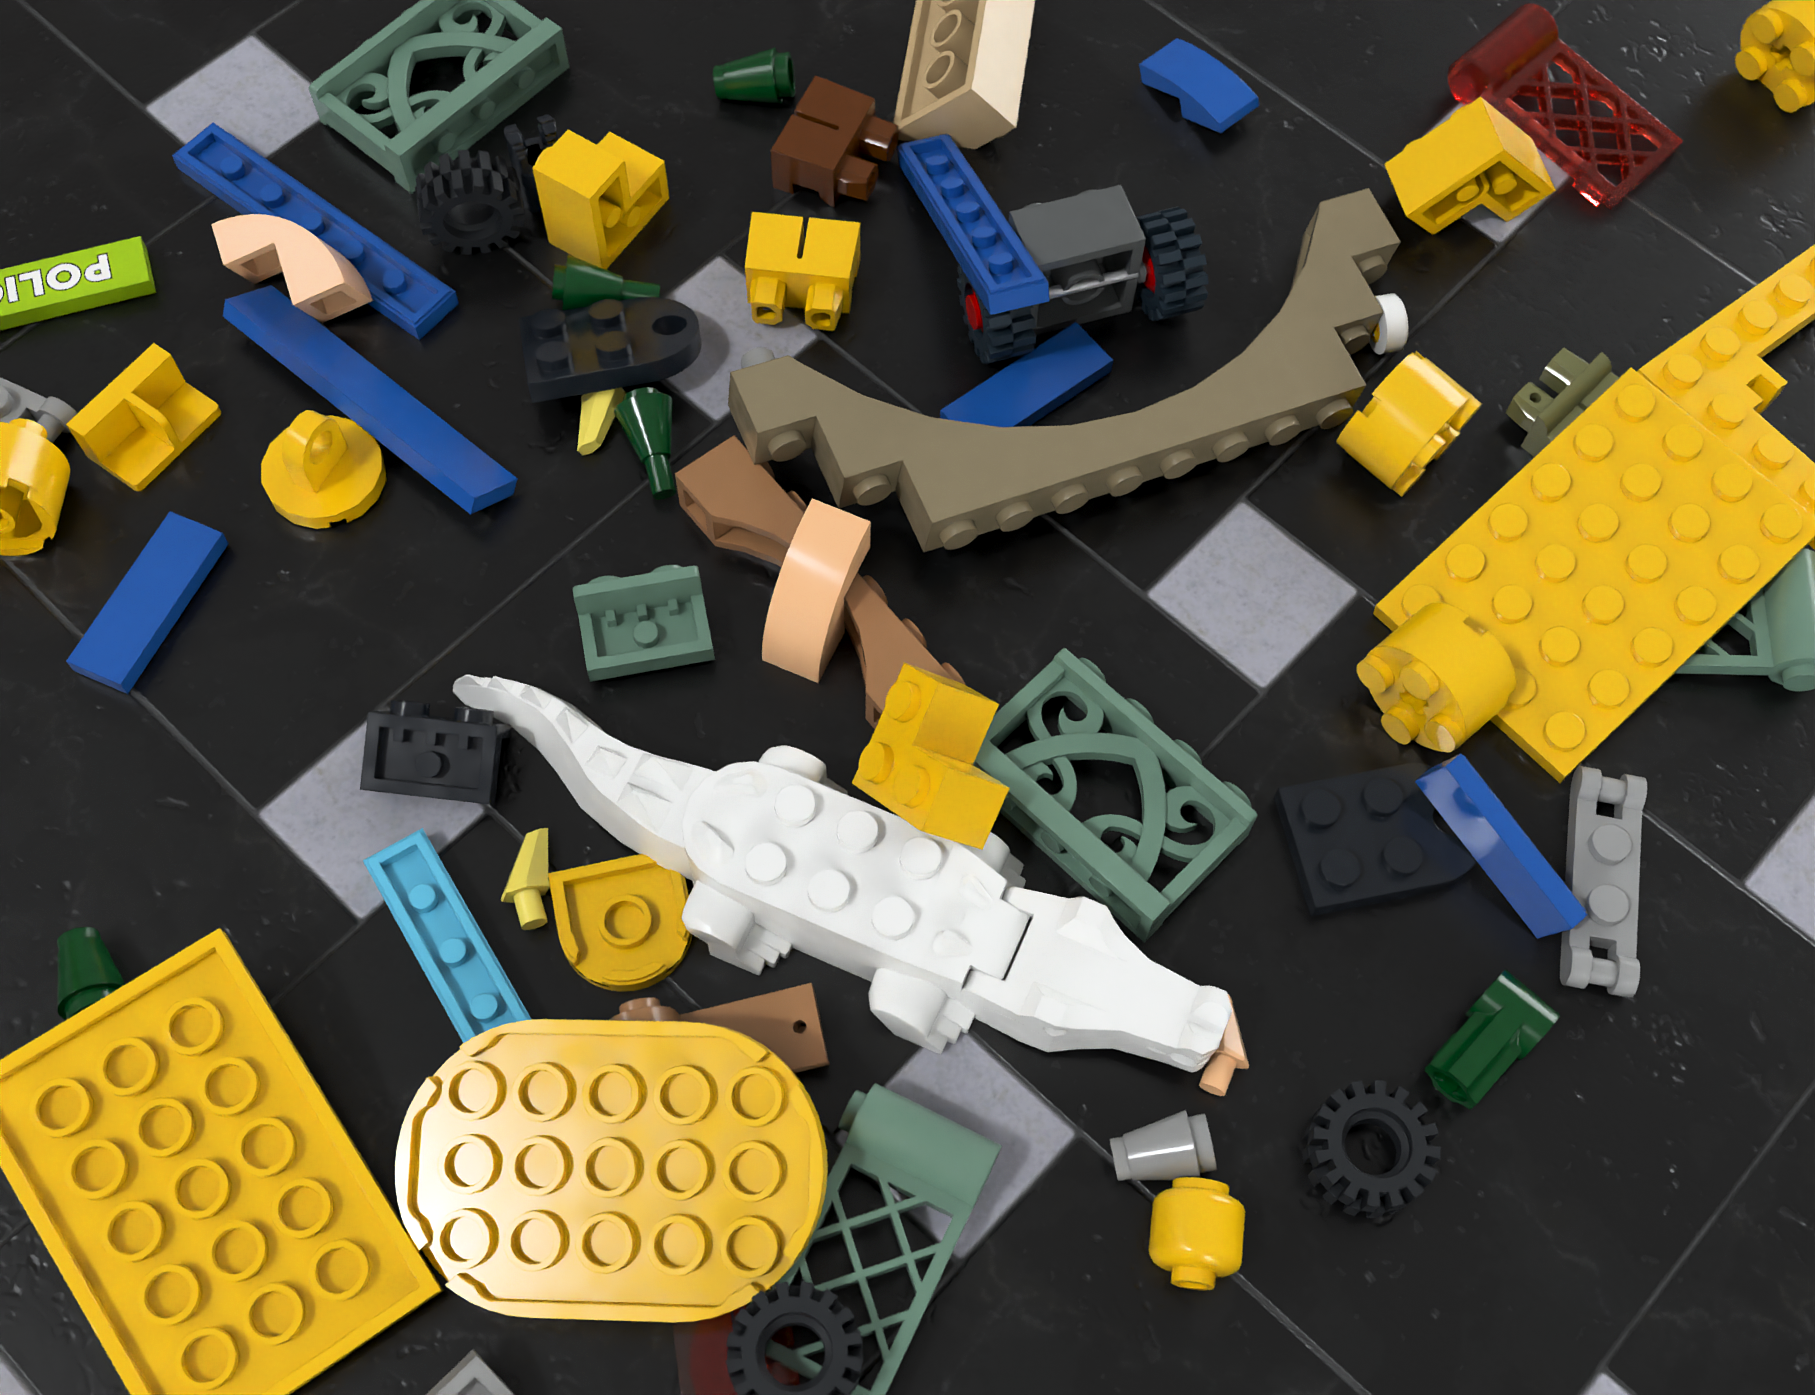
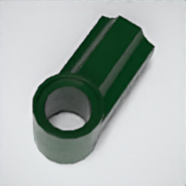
[1424,969,1560,1110]

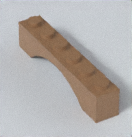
[675,435,965,729]

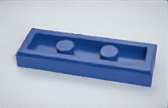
[940,322,1113,427]
[66,511,229,694]
[1415,754,1587,939]

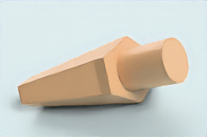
[1199,994,1249,1096]

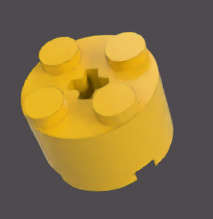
[1735,0,1815,113]
[1336,351,1482,497]
[0,418,70,556]
[1356,603,1517,753]

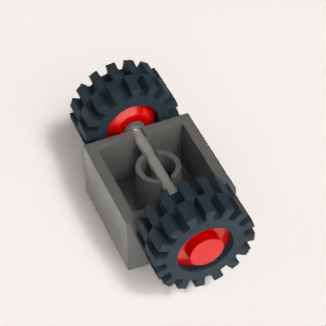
[957,185,1208,364]

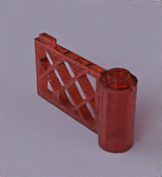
[1447,3,1683,210]

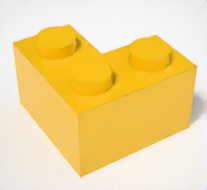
[1384,96,1556,235]
[532,130,669,270]
[852,662,1010,850]

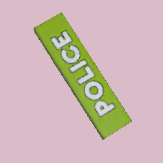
[0,236,156,331]

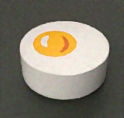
[1369,293,1408,354]

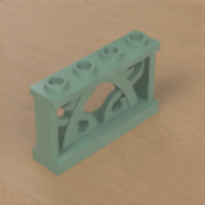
[309,0,569,194]
[973,648,1257,943]

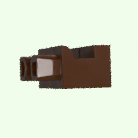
[771,75,899,207]

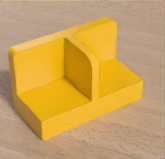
[66,343,221,492]

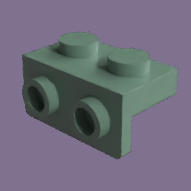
[572,565,715,682]

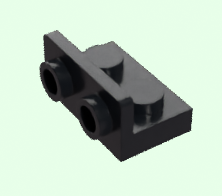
[360,700,511,805]

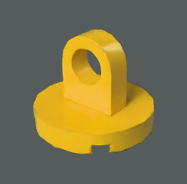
[261,410,386,529]

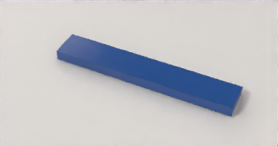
[172,122,459,340]
[896,134,1050,315]
[223,285,518,514]

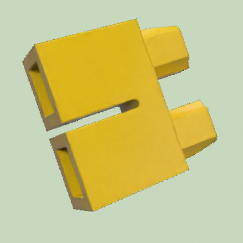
[745,212,860,331]

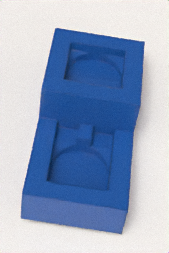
[1139,38,1259,133]

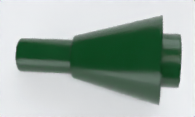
[552,255,660,311]
[614,387,677,499]

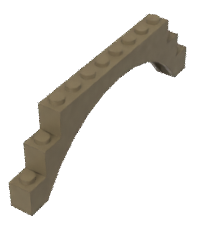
[728,188,1400,552]

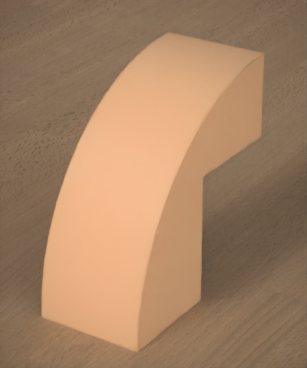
[211,214,373,323]
[762,498,871,683]

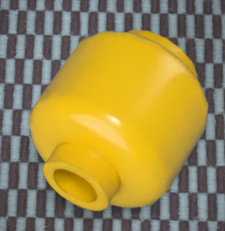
[1149,1177,1245,1290]

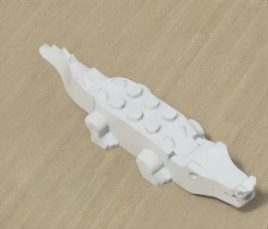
[453,675,1232,1073]

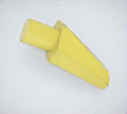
[577,388,626,456]
[501,828,550,930]

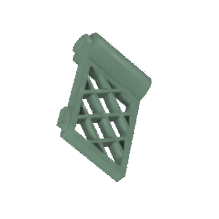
[1675,548,1815,691]
[746,1083,1002,1395]

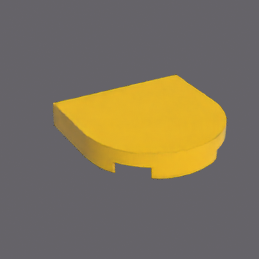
[548,854,692,991]

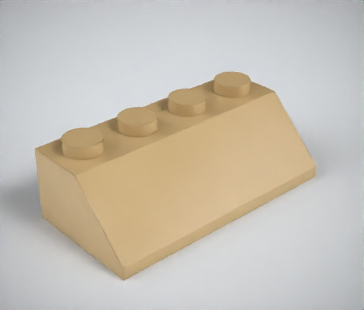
[893,0,1035,149]

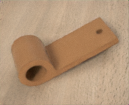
[610,983,830,1073]

